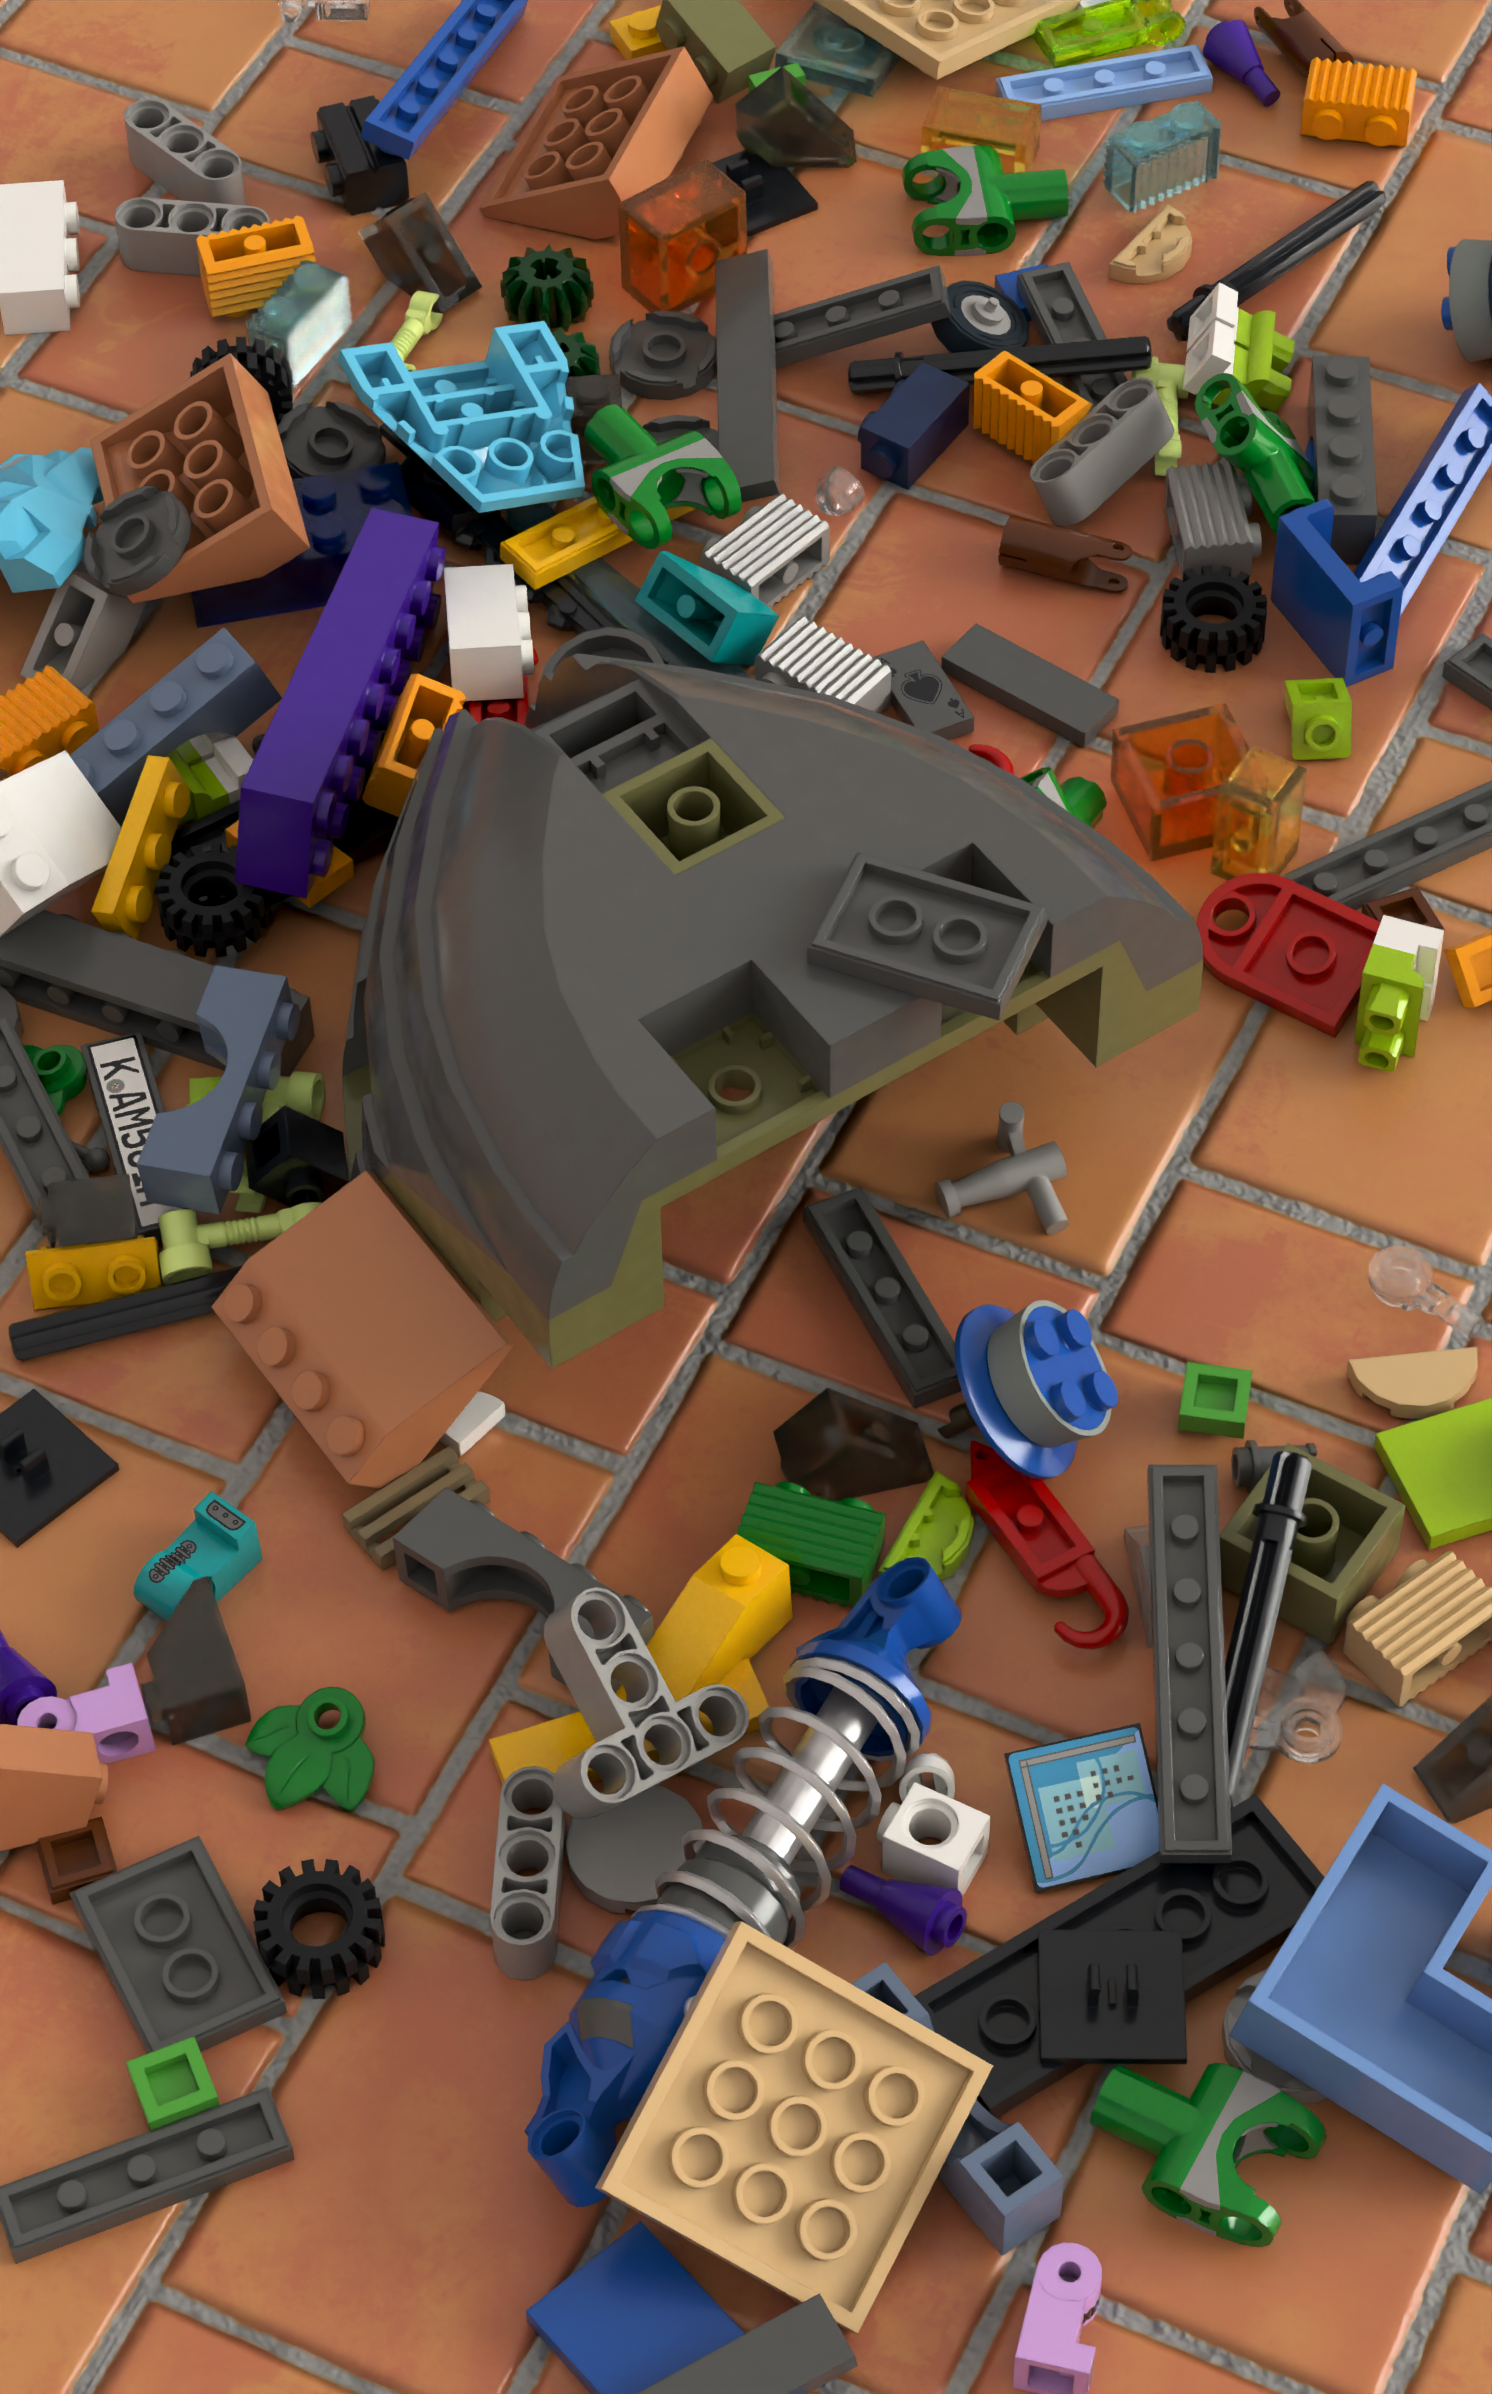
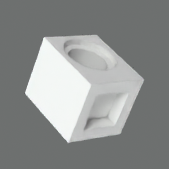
[876,1782,990,1897]

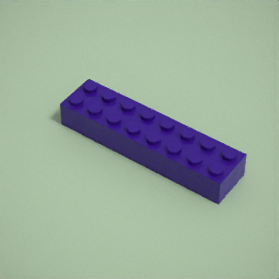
[235,508,446,899]

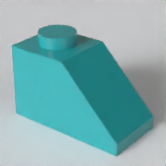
[634,551,779,666]

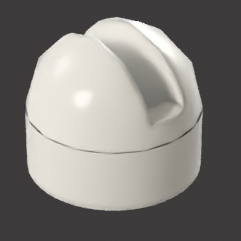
[899,1753,955,1802]

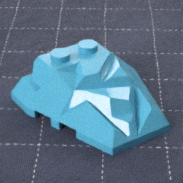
[338,321,585,513]
[0,447,104,593]

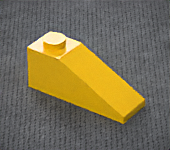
[615,1534,793,1702]

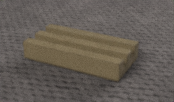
[342,1445,490,1571]

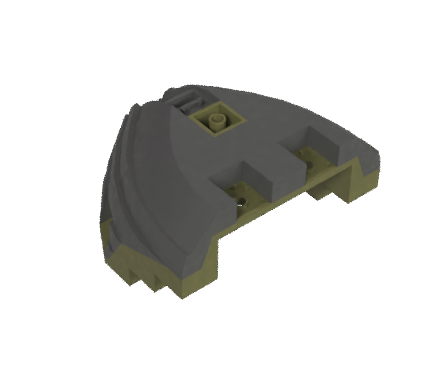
[342,653,1203,1369]

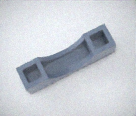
[69,627,282,828]
[137,965,300,1214]
[852,1962,1064,2256]

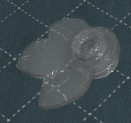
[1247,1649,1347,1764]

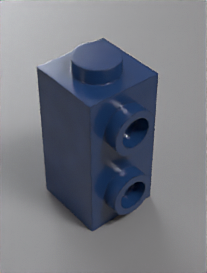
[858,362,970,490]

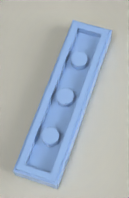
[995,45,1213,127]

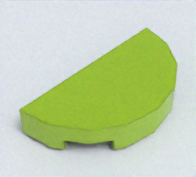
[878,1471,974,1580]

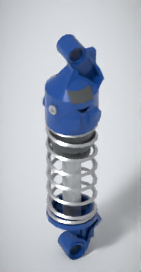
[524,1557,962,2207]

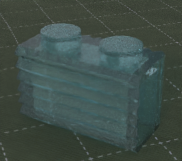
[1103,100,1222,213]
[246,260,353,389]

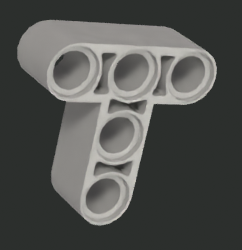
[544,1587,749,1819]

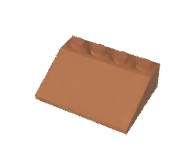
[479,46,713,240]
[89,353,310,604]
[211,1170,515,1489]

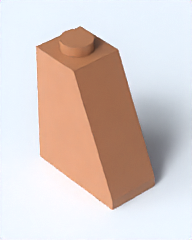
[0,1724,108,1851]

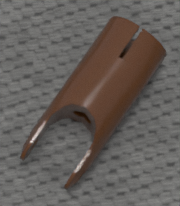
[1254,0,1354,78]
[998,515,1132,593]

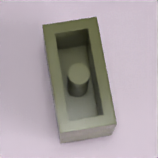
[655,0,777,103]

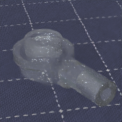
[1368,1246,1484,1339]

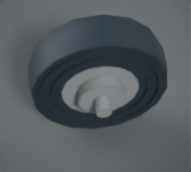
[931,280,1029,353]

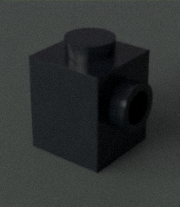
[245,1105,349,1207]

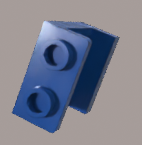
[1271,499,1404,687]

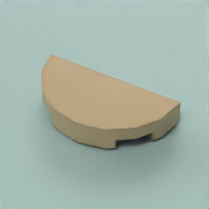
[1108,204,1192,284]
[1346,1347,1478,1419]

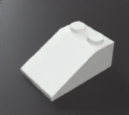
[0,750,121,937]

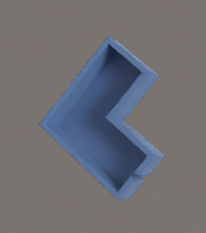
[1228,1783,1492,2195]

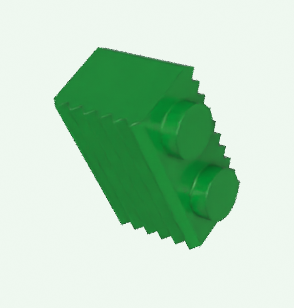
[737,1482,885,1608]

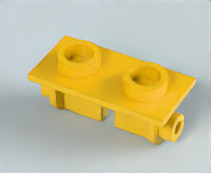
[25,1234,162,1310]

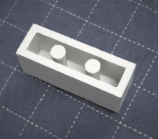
[0,180,80,335]
[444,564,534,701]

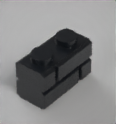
[310,95,410,216]

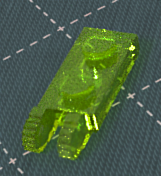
[1034,0,1186,68]

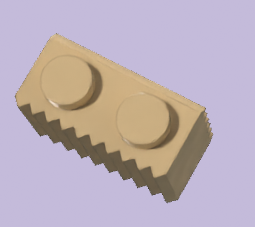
[1343,1551,1492,1707]

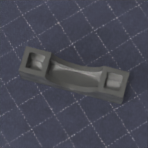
[1308,356,1377,565]
[393,1487,654,1693]

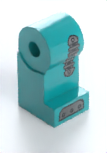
[134,1491,263,1629]

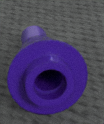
[1203,20,1281,106]
[0,1630,57,1725]
[839,1865,967,1955]

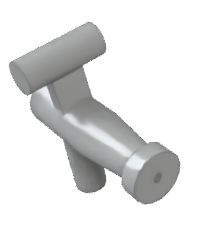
[935,1101,1069,1234]

